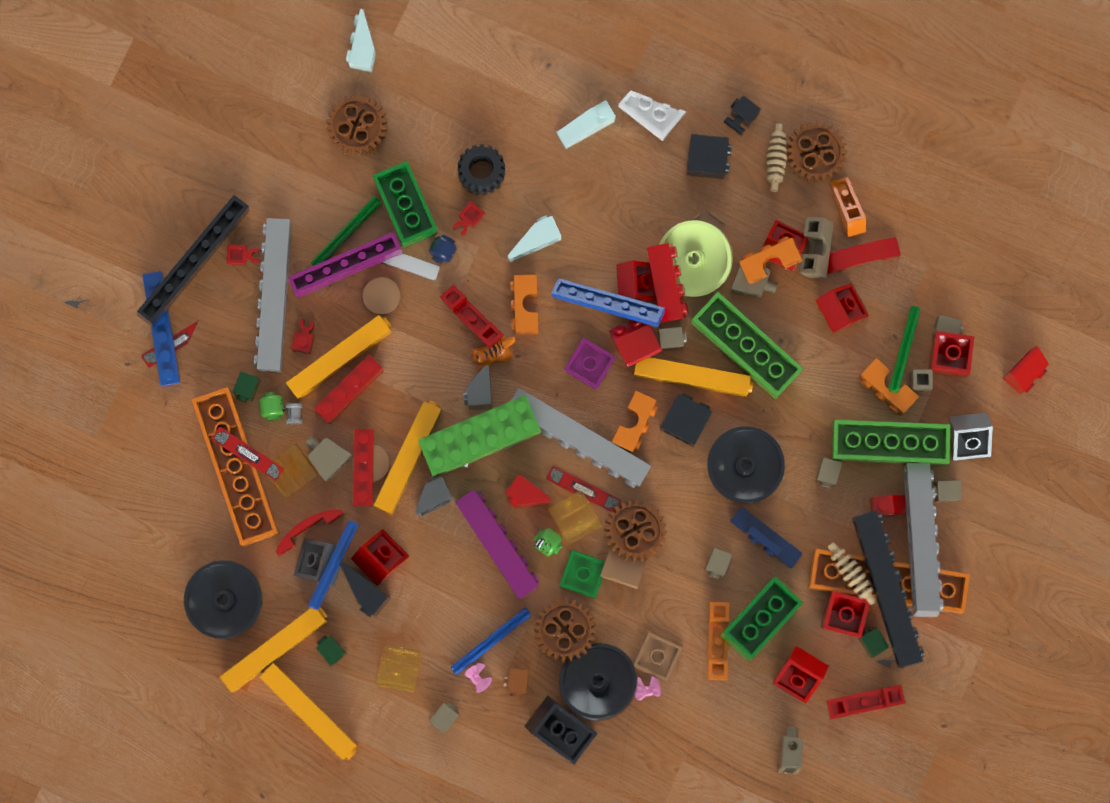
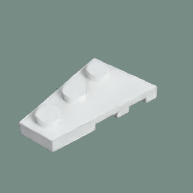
[618,90,686,141]

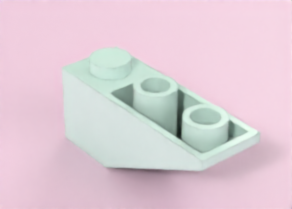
[346,9,376,72]

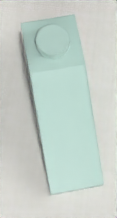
[557,100,615,149]
[508,215,561,263]

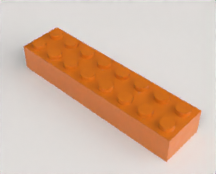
[191,387,280,547]
[807,549,970,614]

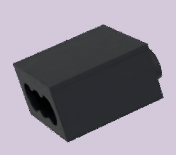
[686,134,732,179]
[659,393,713,447]

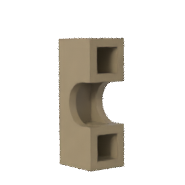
[799,217,834,278]

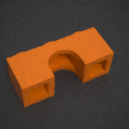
[739,237,803,284]
[510,275,539,335]
[858,358,919,415]
[612,391,658,454]

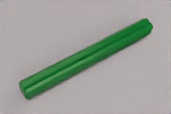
[311,196,381,266]
[889,306,920,393]

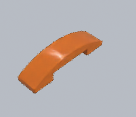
[708,602,729,680]

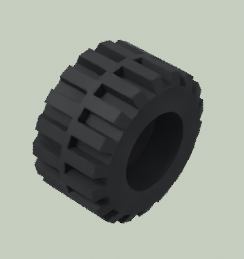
[458,144,505,196]

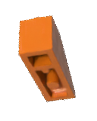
[830,177,866,237]

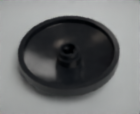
[707,426,785,504]
[184,561,263,639]
[559,643,638,721]

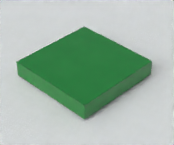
[559,550,605,599]

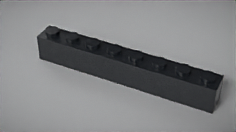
[137,195,249,328]
[852,510,925,668]

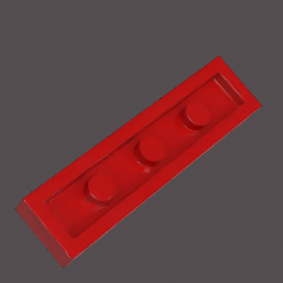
[353,429,374,507]

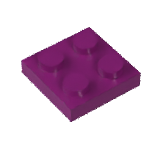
[564,338,616,390]

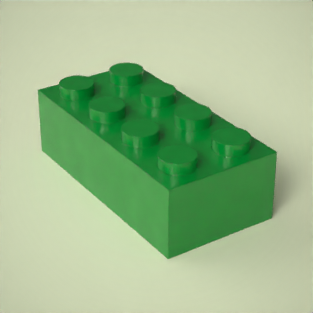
[372,161,438,249]
[720,576,803,662]

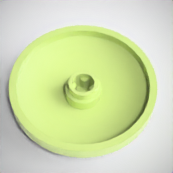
[659,220,733,297]

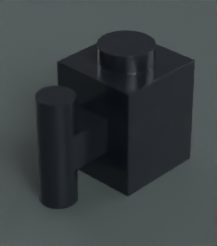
[723,95,761,136]

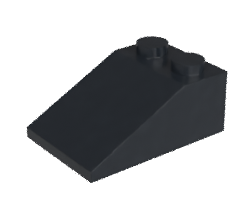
[339,561,390,617]
[524,695,598,764]

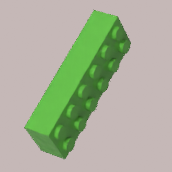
[691,292,803,400]
[418,395,541,477]
[831,420,950,465]

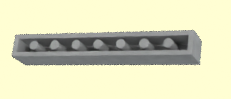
[254,218,292,373]
[511,388,651,488]
[903,463,943,617]

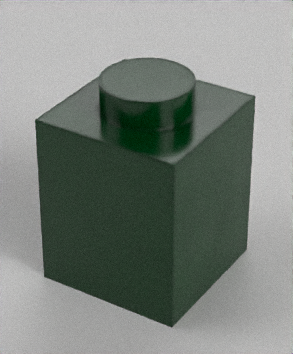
[232,371,261,403]
[858,627,890,658]
[315,635,347,666]

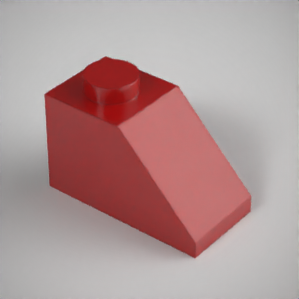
[870,495,906,517]

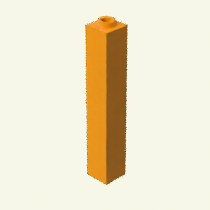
[286,315,392,400]
[633,357,753,397]
[374,400,442,515]
[220,607,327,693]
[260,663,358,760]

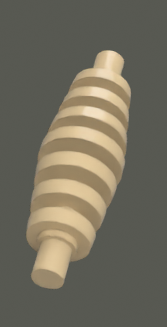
[766,123,787,192]
[828,542,877,605]

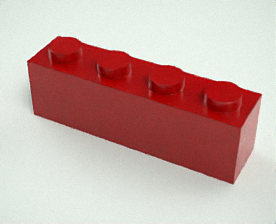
[647,243,689,323]
[314,355,384,425]

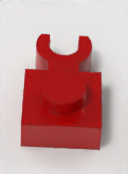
[453,201,485,237]
[226,245,260,265]
[291,319,315,354]

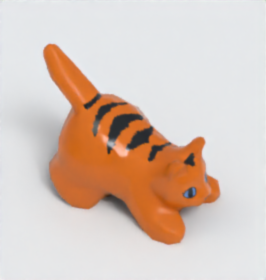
[471,336,516,371]

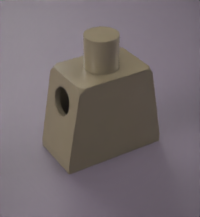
[730,255,778,298]
[305,436,353,483]
[778,727,803,774]

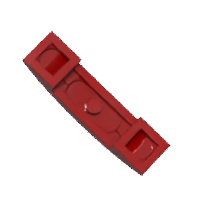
[827,237,901,274]
[440,284,504,348]
[276,510,345,556]
[826,684,906,720]

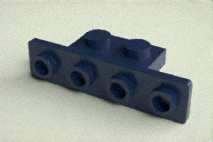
[730,507,802,568]

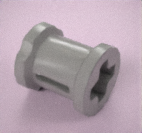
[286,403,303,425]

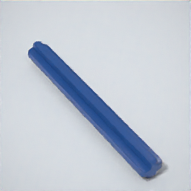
[308,521,359,610]
[451,608,531,675]

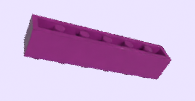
[288,232,402,299]
[455,489,539,600]

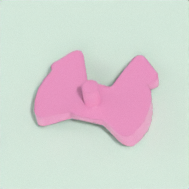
[464,663,492,693]
[635,676,661,701]

